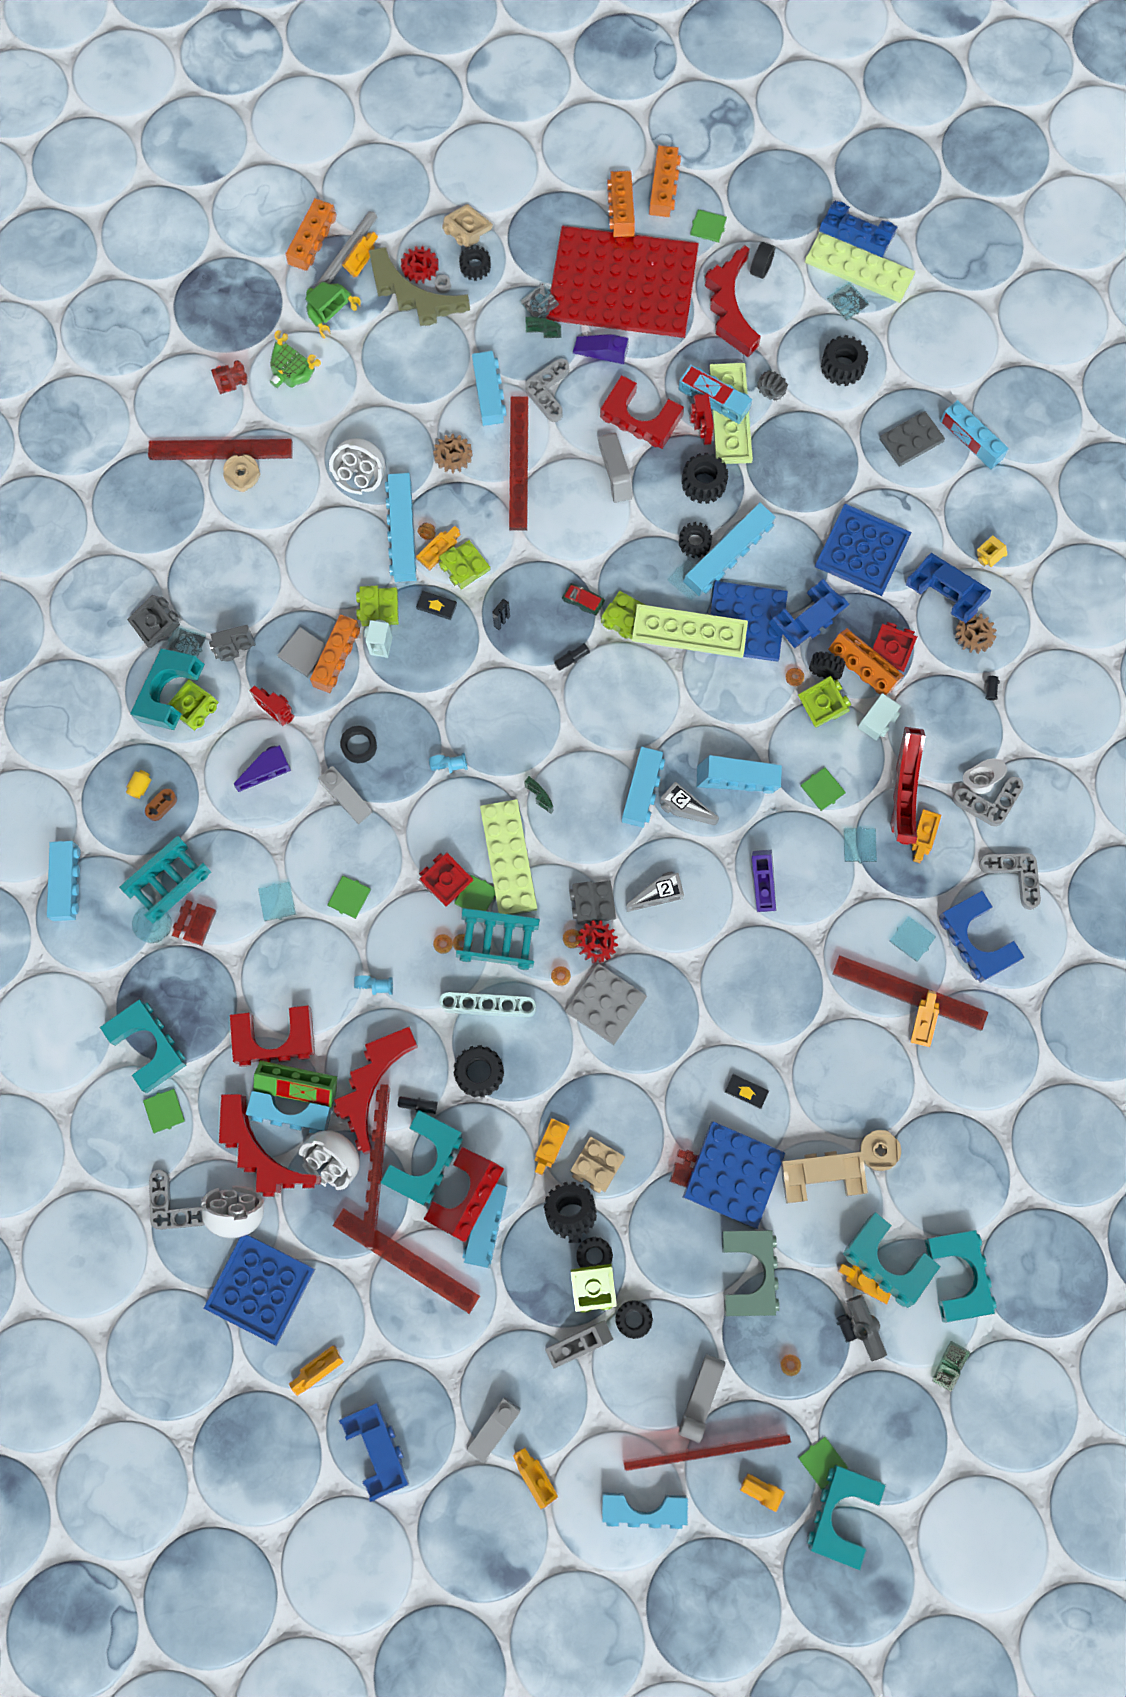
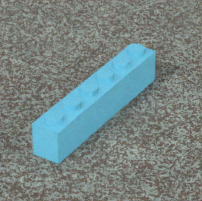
[385,473,417,582]
[683,503,776,596]

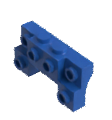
[819,200,898,258]
[906,553,992,623]
[768,579,850,648]
[339,1403,410,1502]

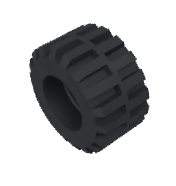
[821,335,868,386]
[682,453,728,504]
[453,1045,504,1098]
[544,1182,597,1239]

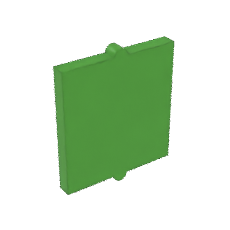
[690,209,727,243]
[801,768,846,811]
[454,875,495,911]
[327,876,371,919]
[143,1089,185,1134]
[798,1437,848,1490]

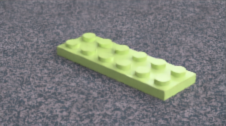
[805,232,916,303]
[709,363,753,464]
[632,604,748,658]
[480,799,537,915]

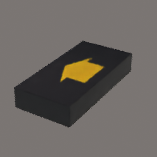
[416,590,457,620]
[724,1074,769,1109]

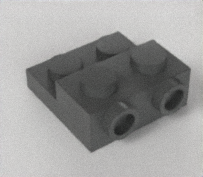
[127,595,181,648]
[209,625,255,661]
[569,880,616,925]

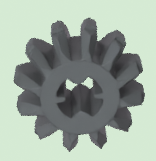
[757,370,788,401]

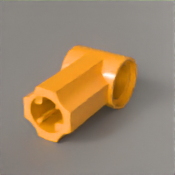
[740,1473,786,1512]

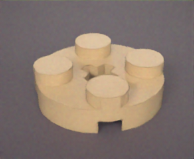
[223,455,261,492]
[860,1130,901,1171]

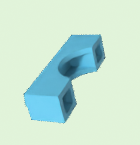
[246,1091,332,1134]
[602,1493,688,1529]

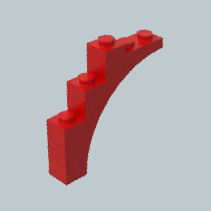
[705,245,761,358]
[890,727,926,845]
[333,1027,418,1155]
[219,1094,321,1197]

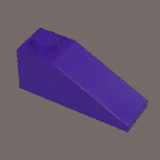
[573,334,629,365]
[233,745,291,792]
[752,850,776,912]

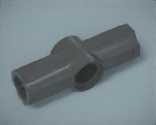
[846,1295,887,1361]

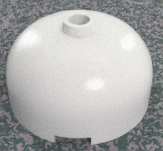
[329,438,385,495]
[299,1131,360,1190]
[202,1185,264,1238]

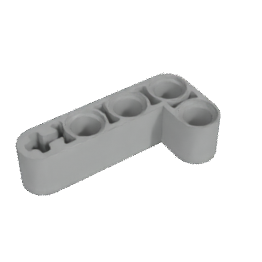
[598,432,632,503]
[678,1354,726,1443]

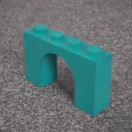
[130,648,205,730]
[99,999,187,1093]
[380,1110,463,1206]
[842,1212,941,1308]
[924,1230,997,1323]
[807,1464,886,1570]

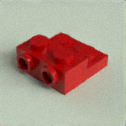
[689,394,714,445]
[872,622,918,672]
[249,685,294,726]
[418,853,474,907]

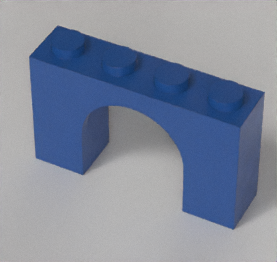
[939,890,1025,983]

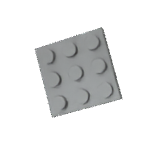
[565,963,647,1045]

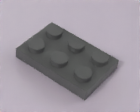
[879,411,945,467]

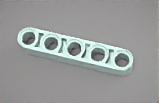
[439,992,536,1017]

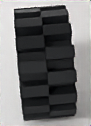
[459,245,491,281]
[679,522,713,558]
[809,651,846,680]
[576,1237,613,1268]
[616,1300,653,1339]

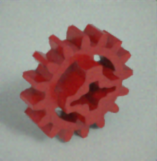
[401,246,439,284]
[575,921,618,963]

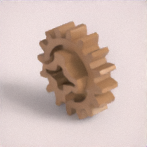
[433,434,473,473]
[955,614,997,654]

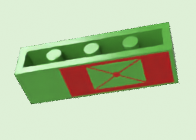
[254,1061,337,1107]

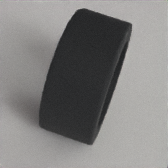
[750,242,775,279]
[340,726,377,764]

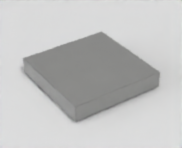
[277,628,326,678]

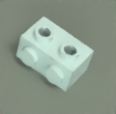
[364,620,393,658]
[858,693,901,741]

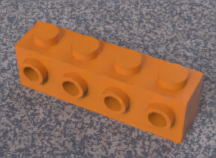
[649,145,681,217]
[607,171,635,237]
[285,198,337,271]
[310,614,360,693]
[828,628,904,696]

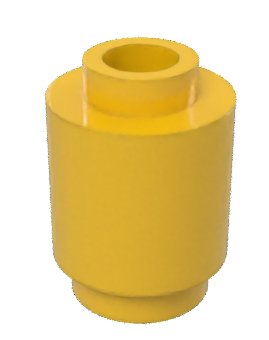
[126,770,152,799]

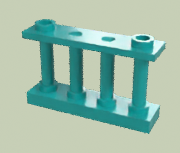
[119,836,211,924]
[456,908,540,970]

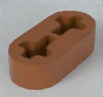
[145,789,177,821]

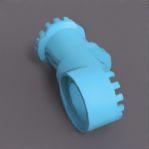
[429,753,468,773]
[354,976,393,995]

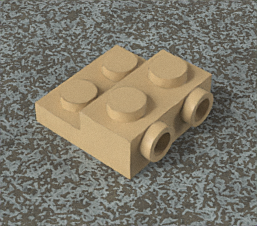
[442,204,493,248]
[570,1136,625,1194]

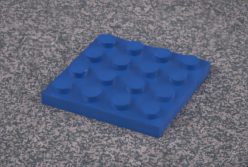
[815,504,912,596]
[710,581,788,662]
[682,1121,785,1229]
[203,1235,316,1346]

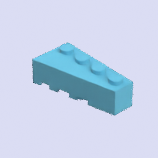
[696,755,782,794]
[462,1184,508,1269]

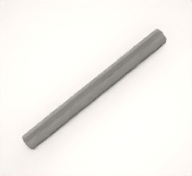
[314,211,377,289]

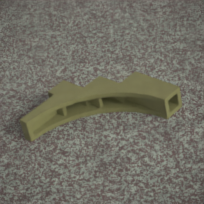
[369,247,470,326]

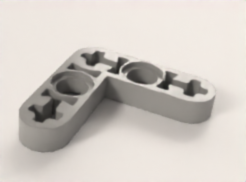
[525,359,569,422]
[953,777,1024,827]
[979,853,1041,910]
[149,1170,205,1230]

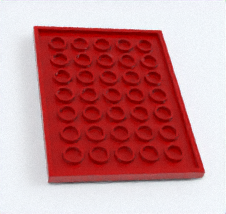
[546,226,699,338]

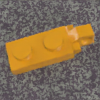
[342,231,378,277]
[416,526,461,571]
[911,809,942,863]
[910,990,939,1047]
[534,1118,570,1175]
[838,1264,891,1304]
[289,1345,344,1396]
[513,1448,558,1509]

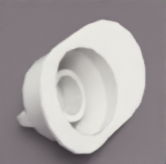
[963,758,1007,794]

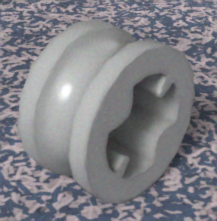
[435,275,451,293]

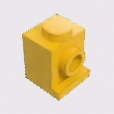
[977,535,1008,567]

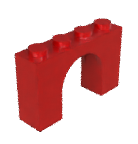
[600,375,684,449]
[230,1005,315,1067]
[423,1147,504,1242]

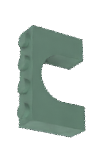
[722,1231,779,1316]

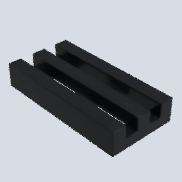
[492,599,510,630]

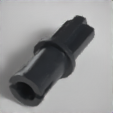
[554,643,590,670]
[397,1096,438,1114]

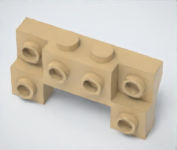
[781,1151,868,1204]

